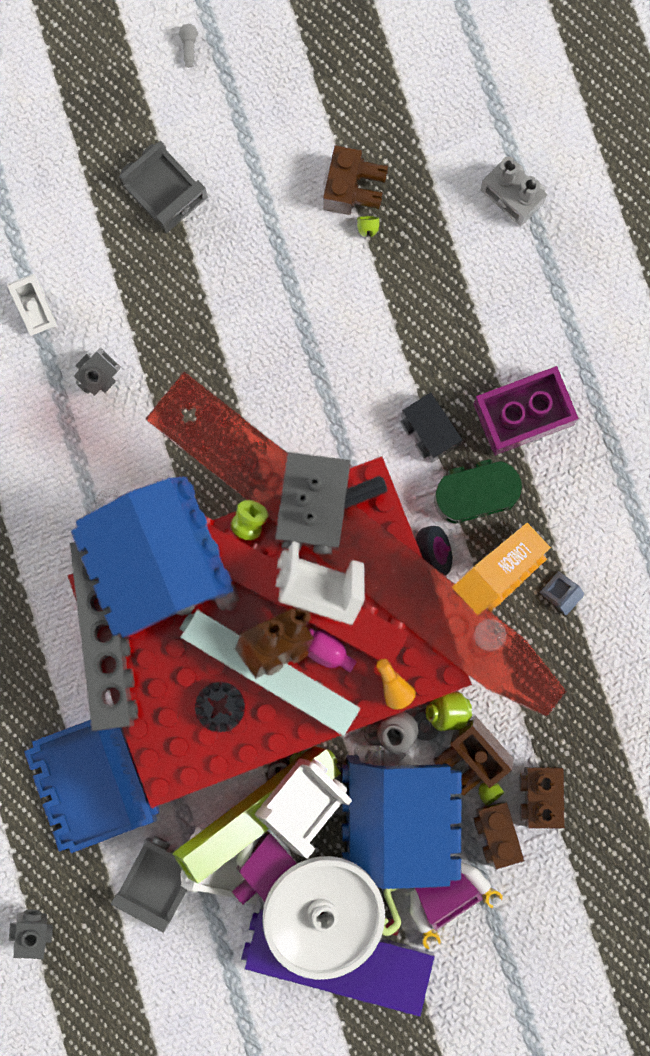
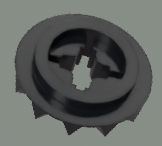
[195,682,245,732]

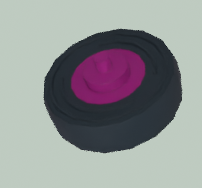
[415,526,453,578]

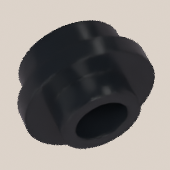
[413,711,439,741]

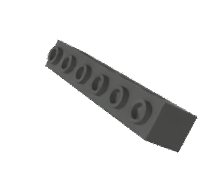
[70,542,138,731]

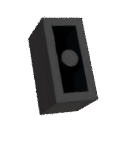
[400,392,462,463]

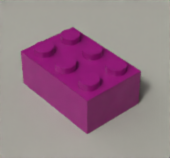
[473,366,579,456]

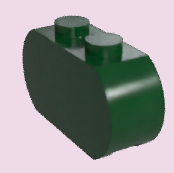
[434,459,522,524]

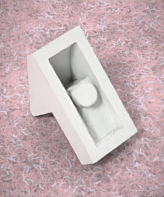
[7,274,57,336]

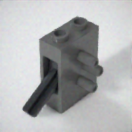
[276,452,387,555]

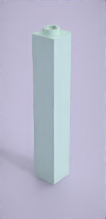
[180,610,360,736]

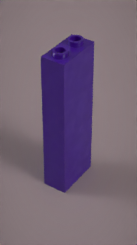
[241,906,435,1017]

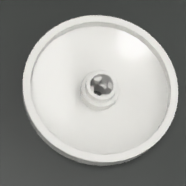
[263,856,385,979]

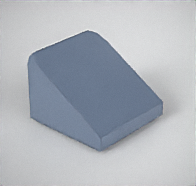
[540,571,584,615]

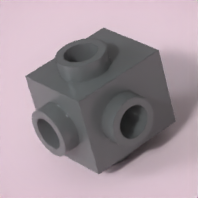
[74,348,121,396]
[9,909,53,959]

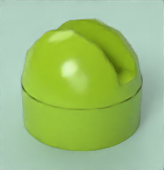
[357,216,379,237]
[478,783,505,806]

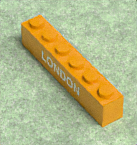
[452,523,551,615]

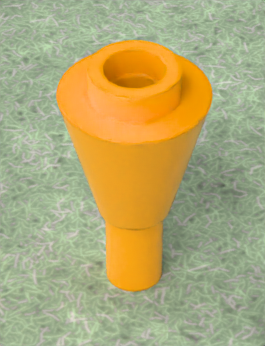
[377,659,415,709]

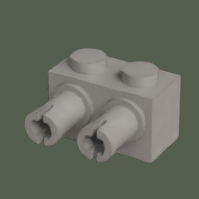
[480,157,547,227]

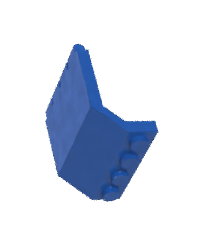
[71,477,234,638]
[24,720,160,853]
[341,755,462,889]

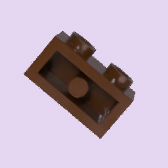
[473,801,525,870]

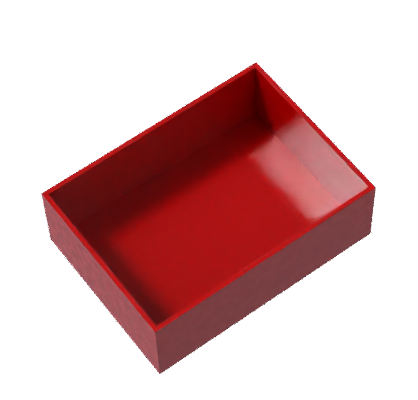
[67,456,472,808]

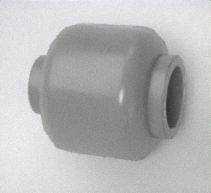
[377,712,418,753]

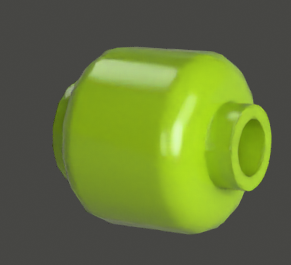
[426,691,472,731]

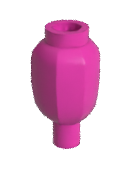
[308,628,357,672]

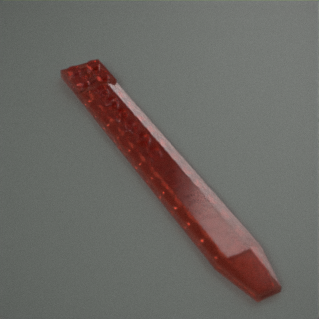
[145,372,566,716]

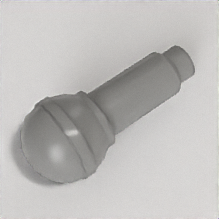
[179,24,198,68]

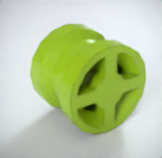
[231,500,268,540]

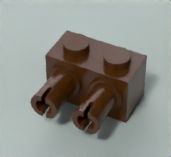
[323,145,389,215]
[235,608,314,679]
[433,715,514,796]
[519,767,565,829]

